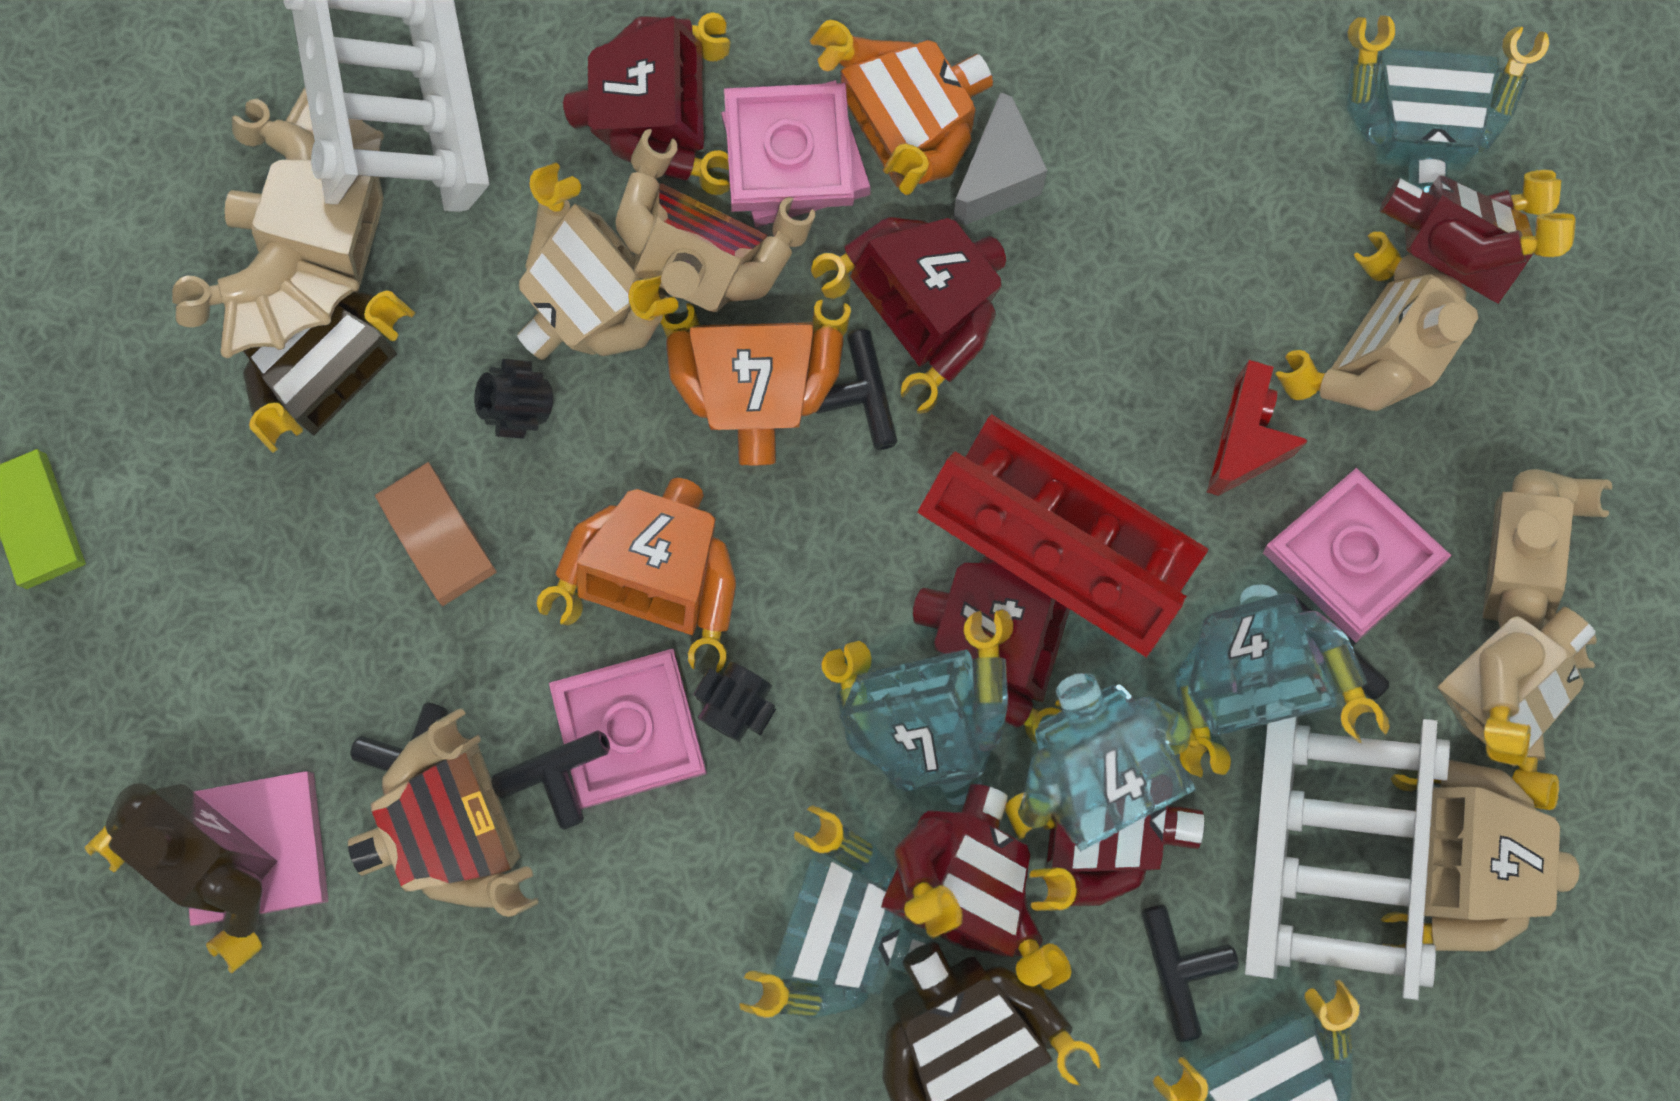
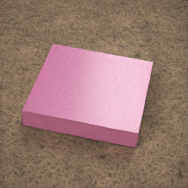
[724,83,854,212]
[1263,468,1451,643]
[549,649,707,809]
[189,771,328,926]

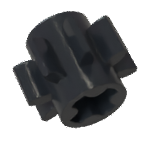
[474,358,553,439]
[693,662,776,743]

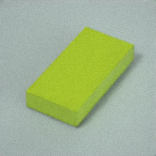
[0,449,86,589]

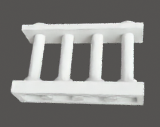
[283,0,490,212]
[1245,705,1450,1000]

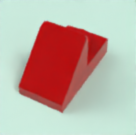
[1207,360,1307,496]

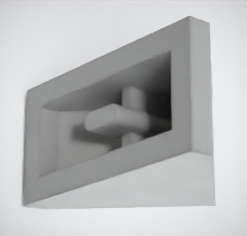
[953,92,1048,225]

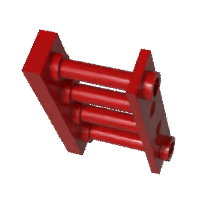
[917,414,1209,658]

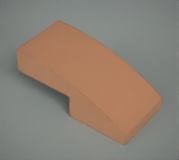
[374,462,497,606]

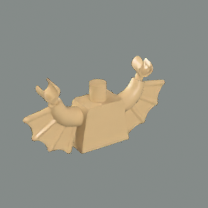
[172,87,384,358]

